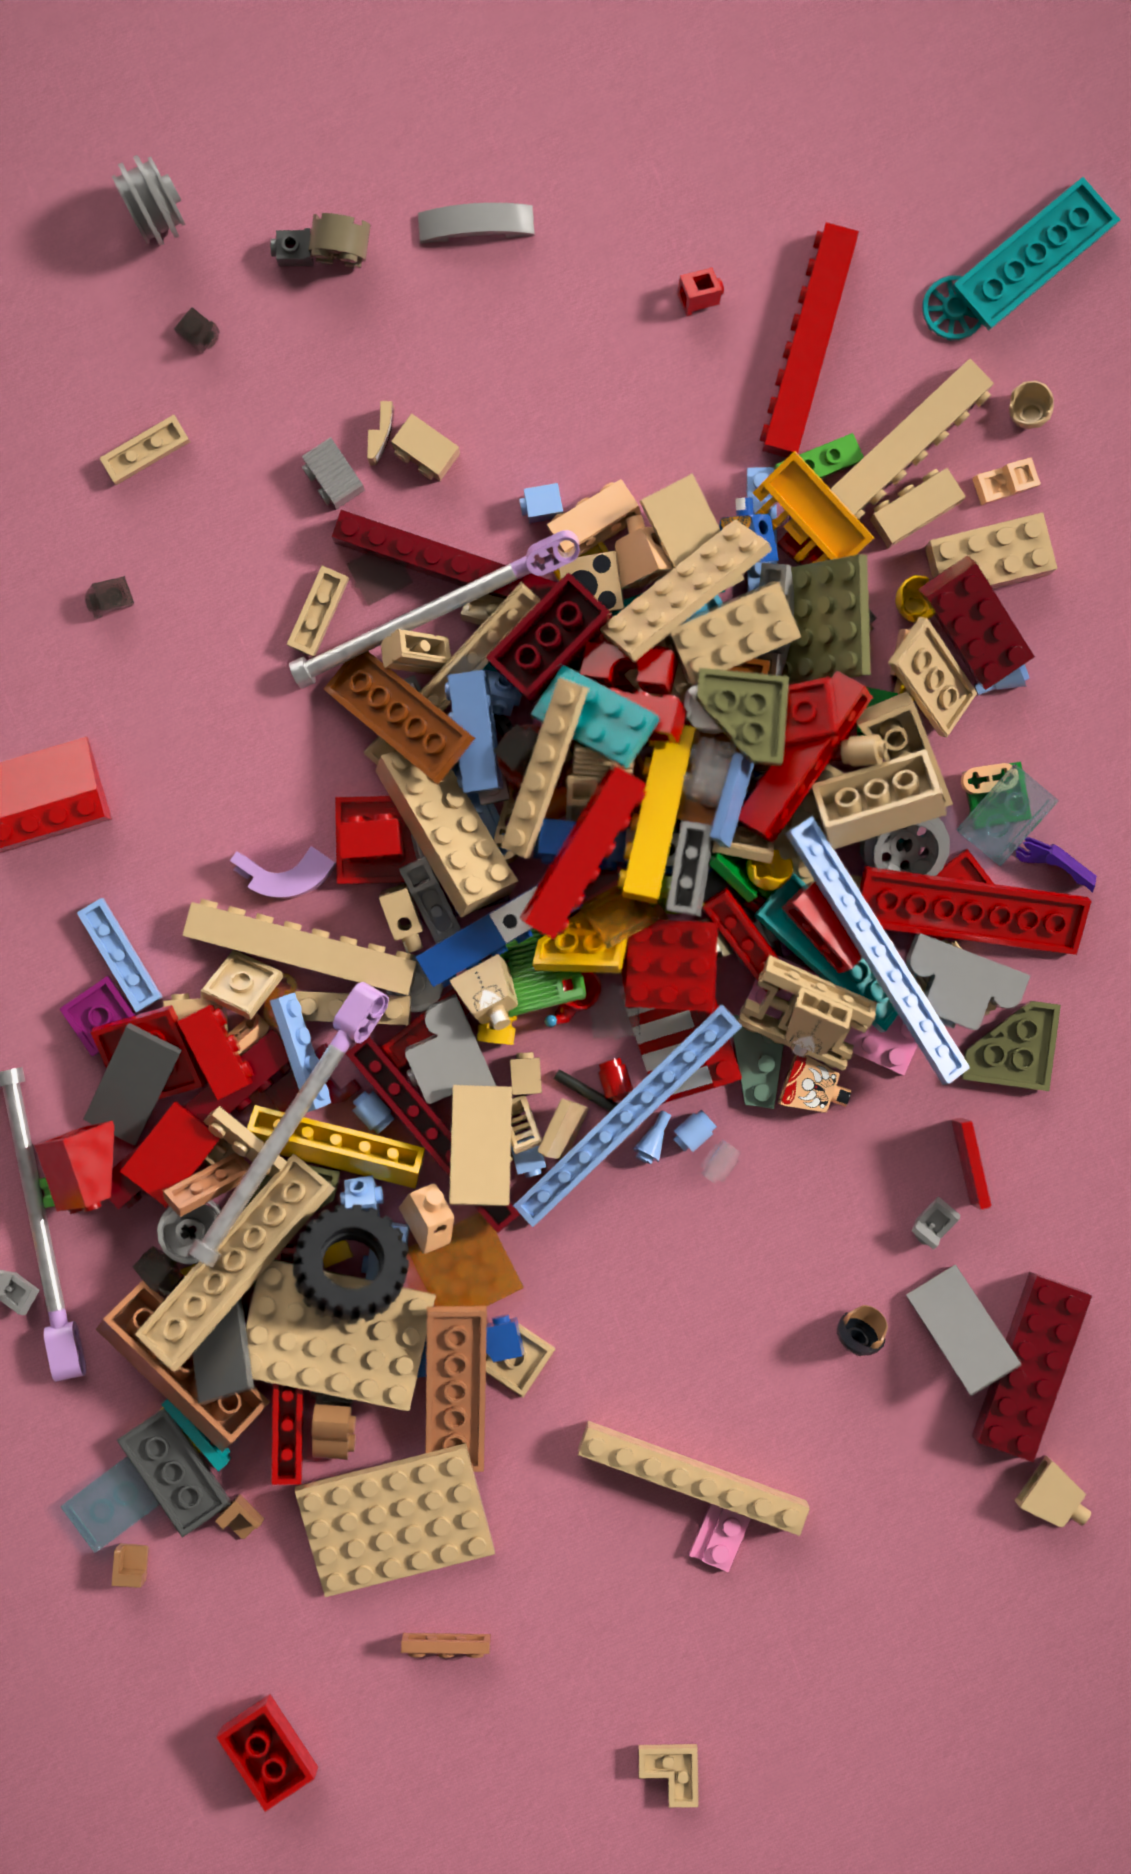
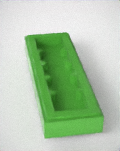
[774,433,864,479]

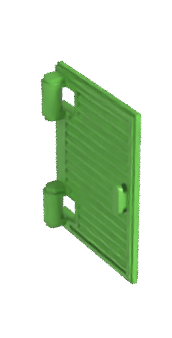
[500,913,586,1017]

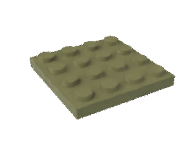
[781,554,871,685]

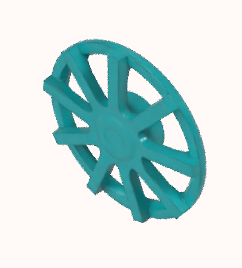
[922,275,982,341]

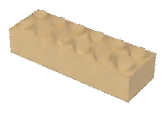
[375,750,518,917]

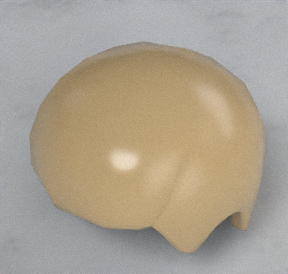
[1009,380,1054,429]

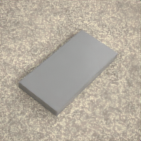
[906,1264,1021,1396]

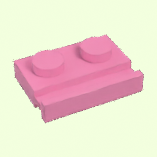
[689,1503,751,1572]

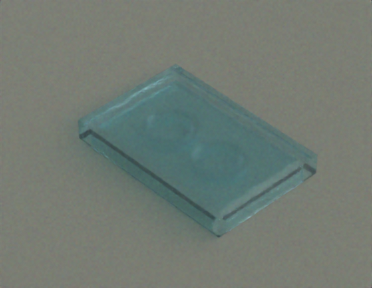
[956,763,1059,867]
[60,1456,160,1553]

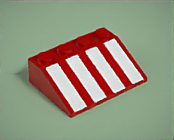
[622,994,742,1104]

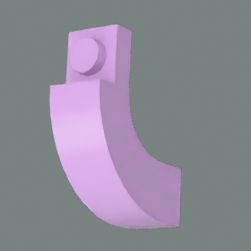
[230,846,336,898]

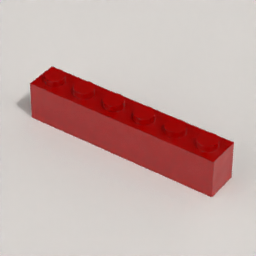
[738,671,873,844]
[519,763,647,939]

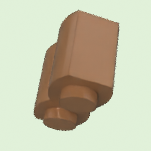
[312,1404,356,1460]

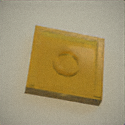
[580,885,658,949]

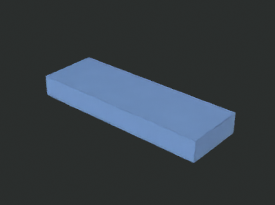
[710,753,754,848]

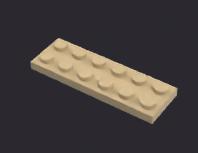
[600,519,772,661]

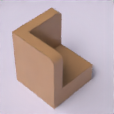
[215,1494,265,1539]
[112,1543,149,1588]

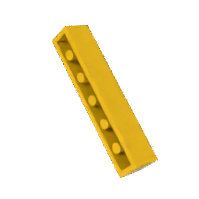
[618,725,695,905]
[247,1105,425,1189]

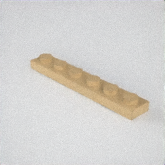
[501,678,589,858]

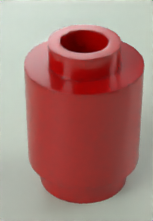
[598,1057,634,1102]

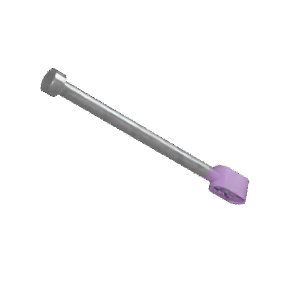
[289,530,580,689]
[187,982,389,1268]
[0,1067,86,1382]

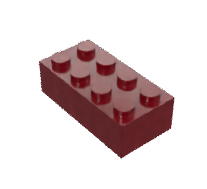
[918,555,1035,690]
[486,572,613,704]

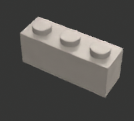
[666,821,714,916]

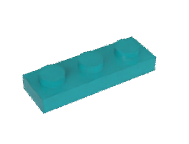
[161,1399,232,1471]

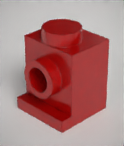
[677,267,724,316]

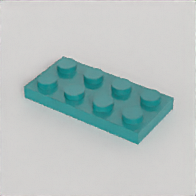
[530,665,660,769]

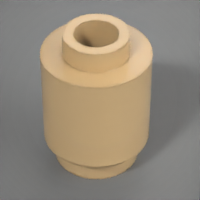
[841,735,887,766]

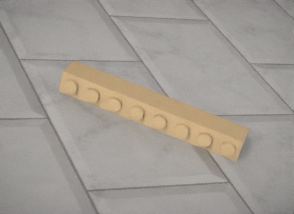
[831,359,994,520]
[182,898,419,996]
[578,1421,810,1536]

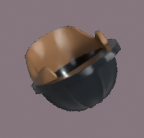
[837,1305,888,1356]

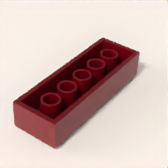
[972,1272,1092,1463]

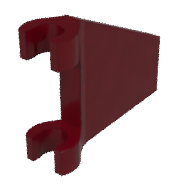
[264,1043,362,1112]

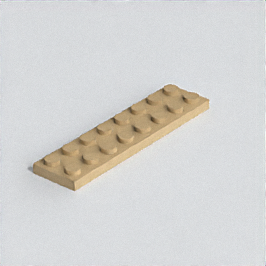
[135,1153,335,1372]

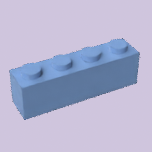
[445,670,504,794]

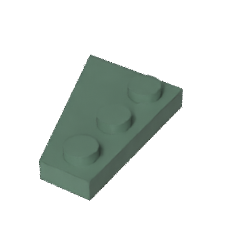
[733,1015,784,1109]

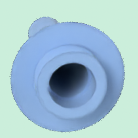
[975,664,1030,695]
[633,1110,671,1164]

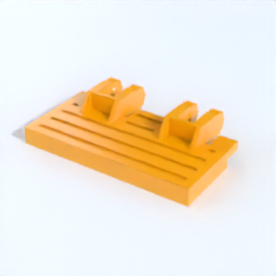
[753,451,875,563]

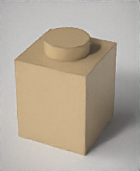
[510,1052,542,1095]

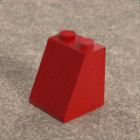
[34,1120,114,1214]

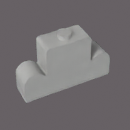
[906,933,1031,1030]
[405,994,497,1104]

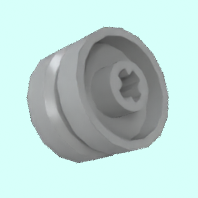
[157,1200,222,1264]

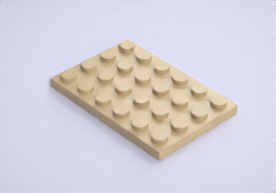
[246,1259,435,1411]
[295,1443,495,1597]

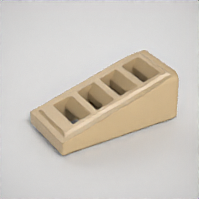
[511,1094,542,1154]

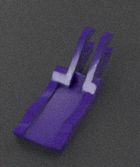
[1016,837,1097,893]

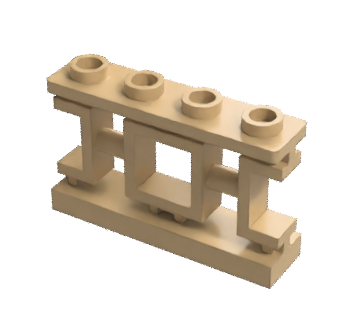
[738,955,877,1070]

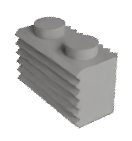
[302,437,365,509]

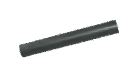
[553,1069,618,1112]

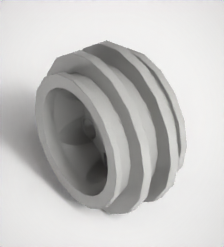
[112,155,186,246]
[860,817,950,876]

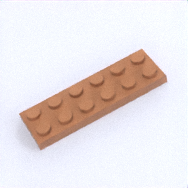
[425,1306,487,1472]

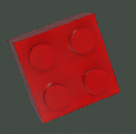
[338,814,405,862]

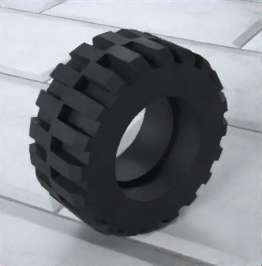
[293,1204,409,1325]

